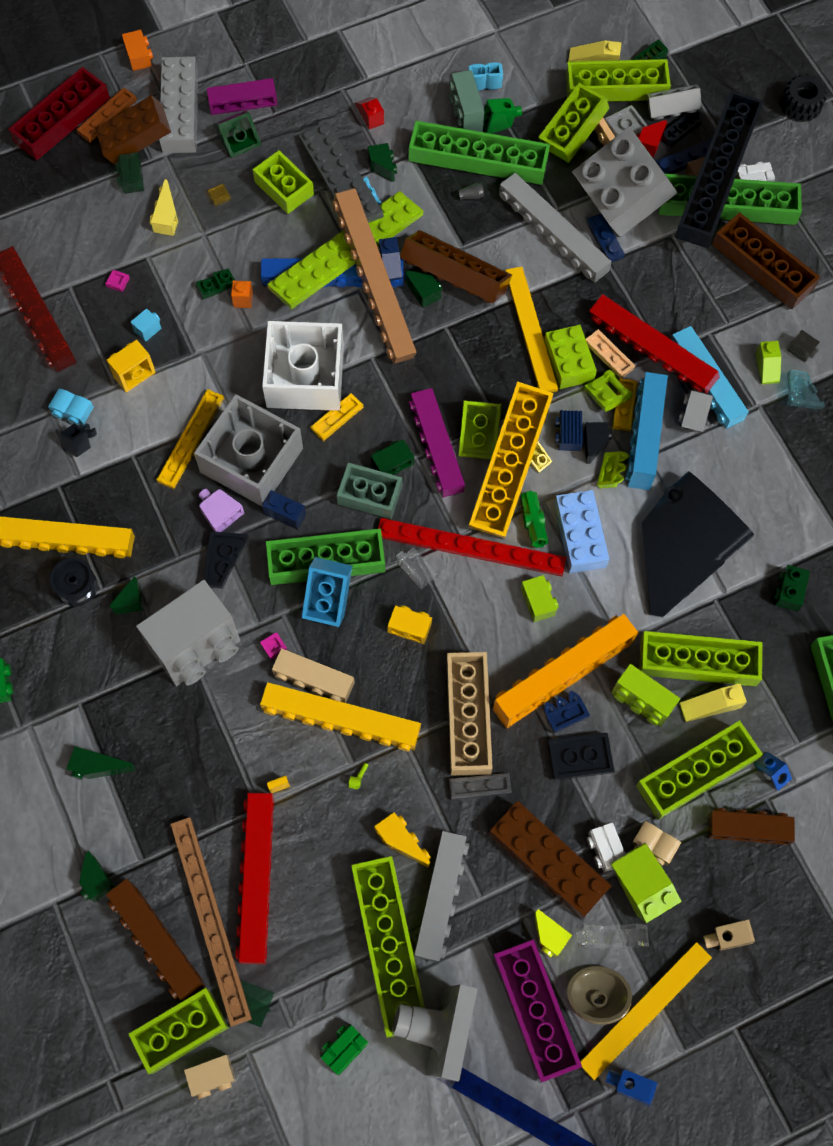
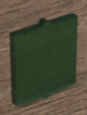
[226,980,275,1028]

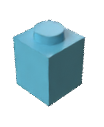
[131,308,162,342]

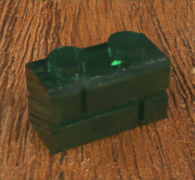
[116,153,144,194]

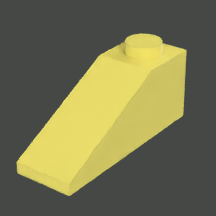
[568,40,622,62]
[679,684,747,722]

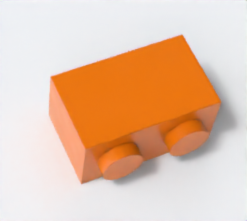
[122,30,153,71]

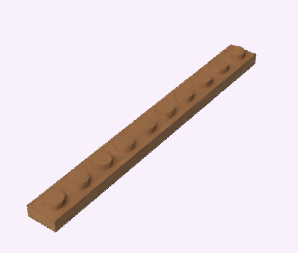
[171,817,252,1027]

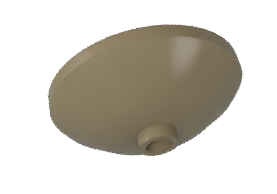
[567,966,632,1025]

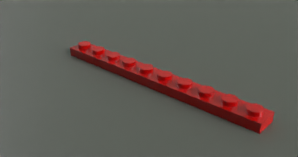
[378,518,566,577]

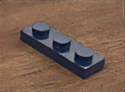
[586,214,625,262]

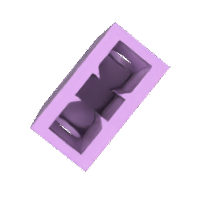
[199,489,244,532]

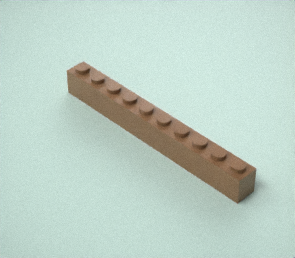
[332,189,417,364]

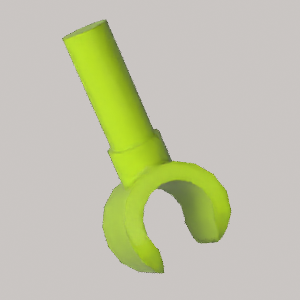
[349,763,369,789]

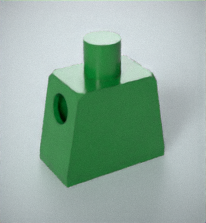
[483,98,522,134]

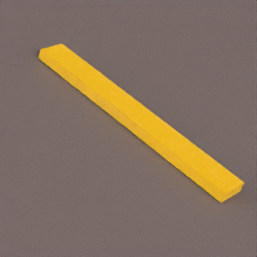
[505,266,558,392]
[580,942,712,1080]

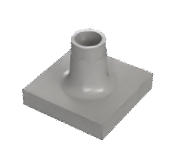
[392,984,478,1082]

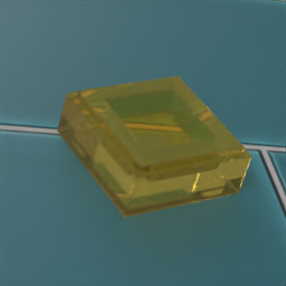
[208,184,231,207]

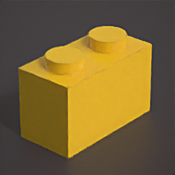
[388,605,432,644]

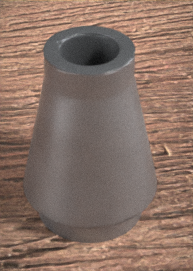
[458,182,484,200]

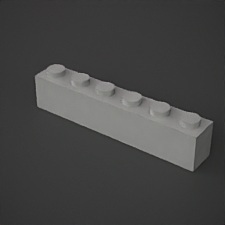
[414,831,469,963]

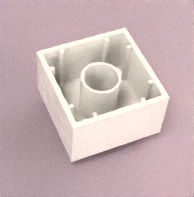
[263,321,344,411]

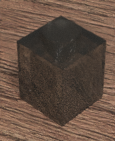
[787,330,820,363]

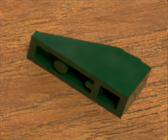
[66,746,136,780]

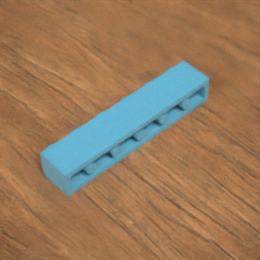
[671,326,749,429]

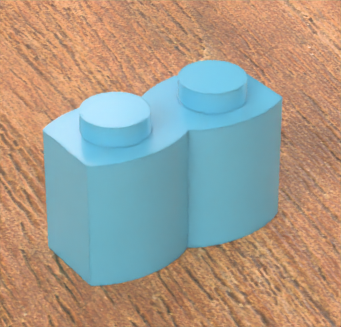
[468,62,503,91]
[48,389,94,425]

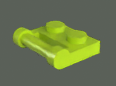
[585,370,633,412]

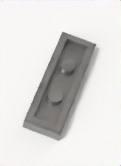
[449,773,512,800]

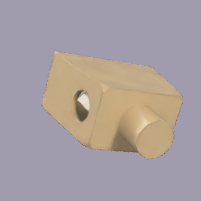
[703,920,755,951]

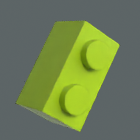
[521,575,559,622]

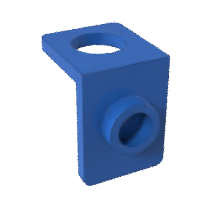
[754,752,792,791]

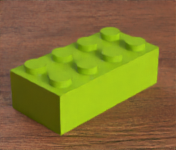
[538,83,609,163]
[129,988,229,1074]

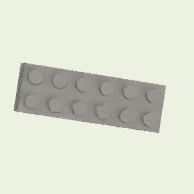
[159,57,198,153]

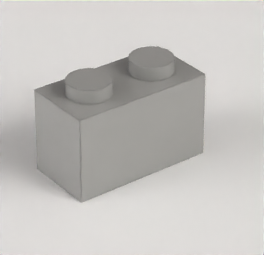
[678,390,713,432]

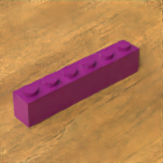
[409,388,465,498]

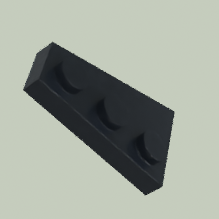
[203,531,249,589]

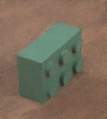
[449,70,484,132]
[337,463,402,520]

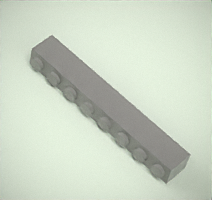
[499,173,612,283]

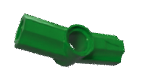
[521,491,548,548]

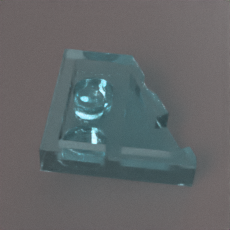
[787,370,825,410]

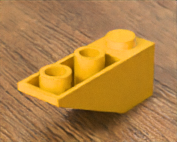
[374,812,431,868]

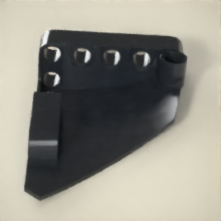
[641,471,754,617]

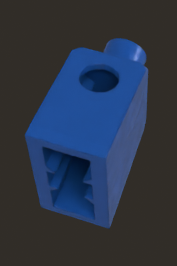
[606,1069,657,1107]

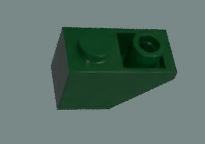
[368,143,397,182]

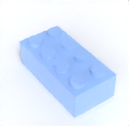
[554,490,610,573]

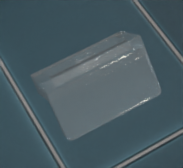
[396,548,438,589]

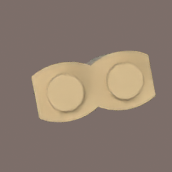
[632,821,681,866]

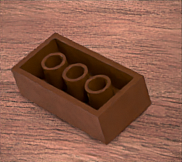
[96,95,171,165]

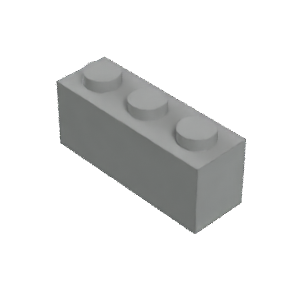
[647,84,702,120]

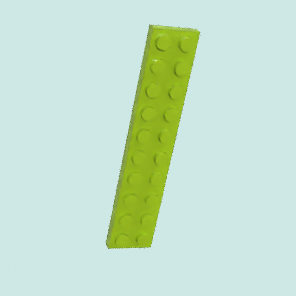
[267,191,423,310]

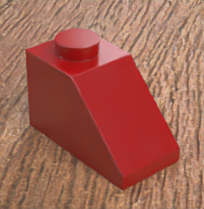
[355,97,384,130]
[636,120,667,158]

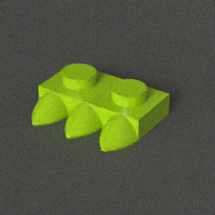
[597,451,630,489]

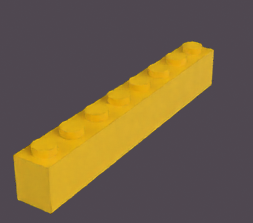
[0,517,135,558]
[260,682,421,752]

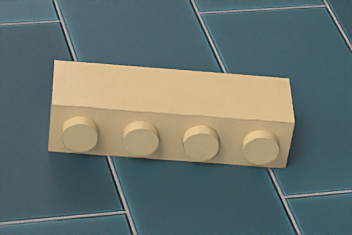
[272,648,355,703]

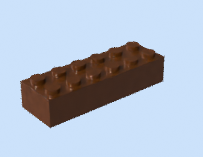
[712,212,820,309]
[400,230,512,303]
[489,801,611,920]
[106,878,206,1001]

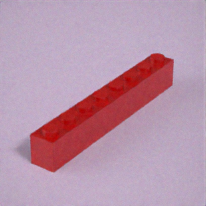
[589,294,720,394]
[236,793,274,965]

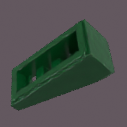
[632,39,668,60]

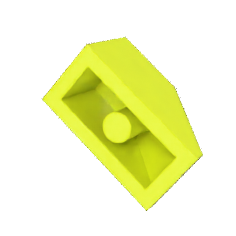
[534,909,572,958]

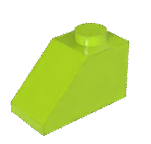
[755,341,781,384]

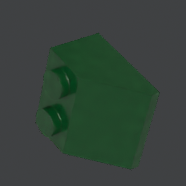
[214,111,262,158]

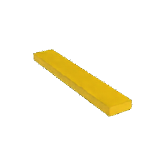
[157,389,224,489]

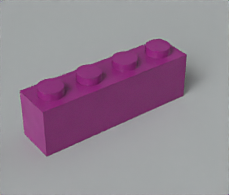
[206,78,277,115]

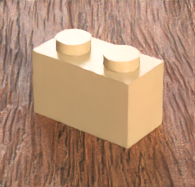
[184,1055,236,1099]

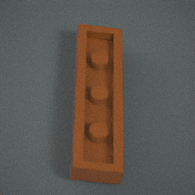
[77,88,137,143]

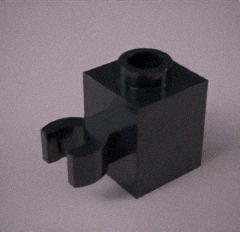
[60,423,97,457]

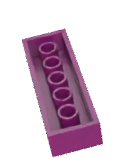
[493,940,582,1083]

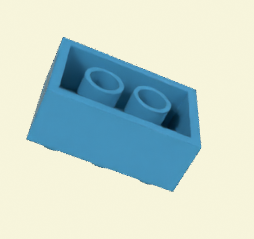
[302,557,353,627]

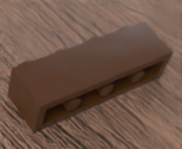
[708,808,795,845]

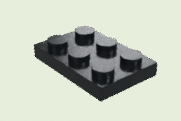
[548,732,615,781]

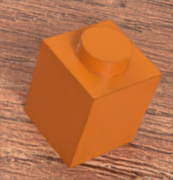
[231,280,253,308]

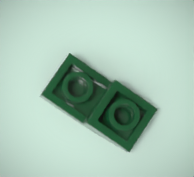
[195,268,236,299]

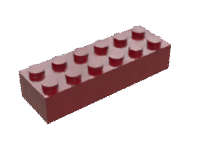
[8,67,110,160]

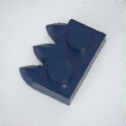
[544,691,590,734]

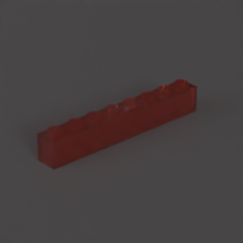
[0,246,77,373]

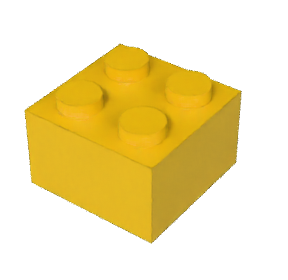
[107,340,156,392]

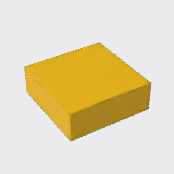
[267,776,290,793]

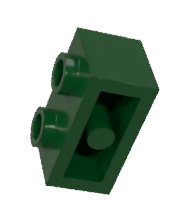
[774,565,810,612]

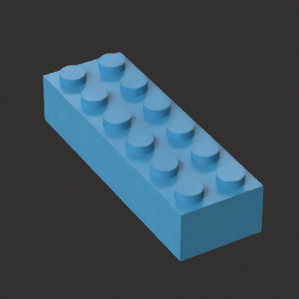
[625,372,668,491]

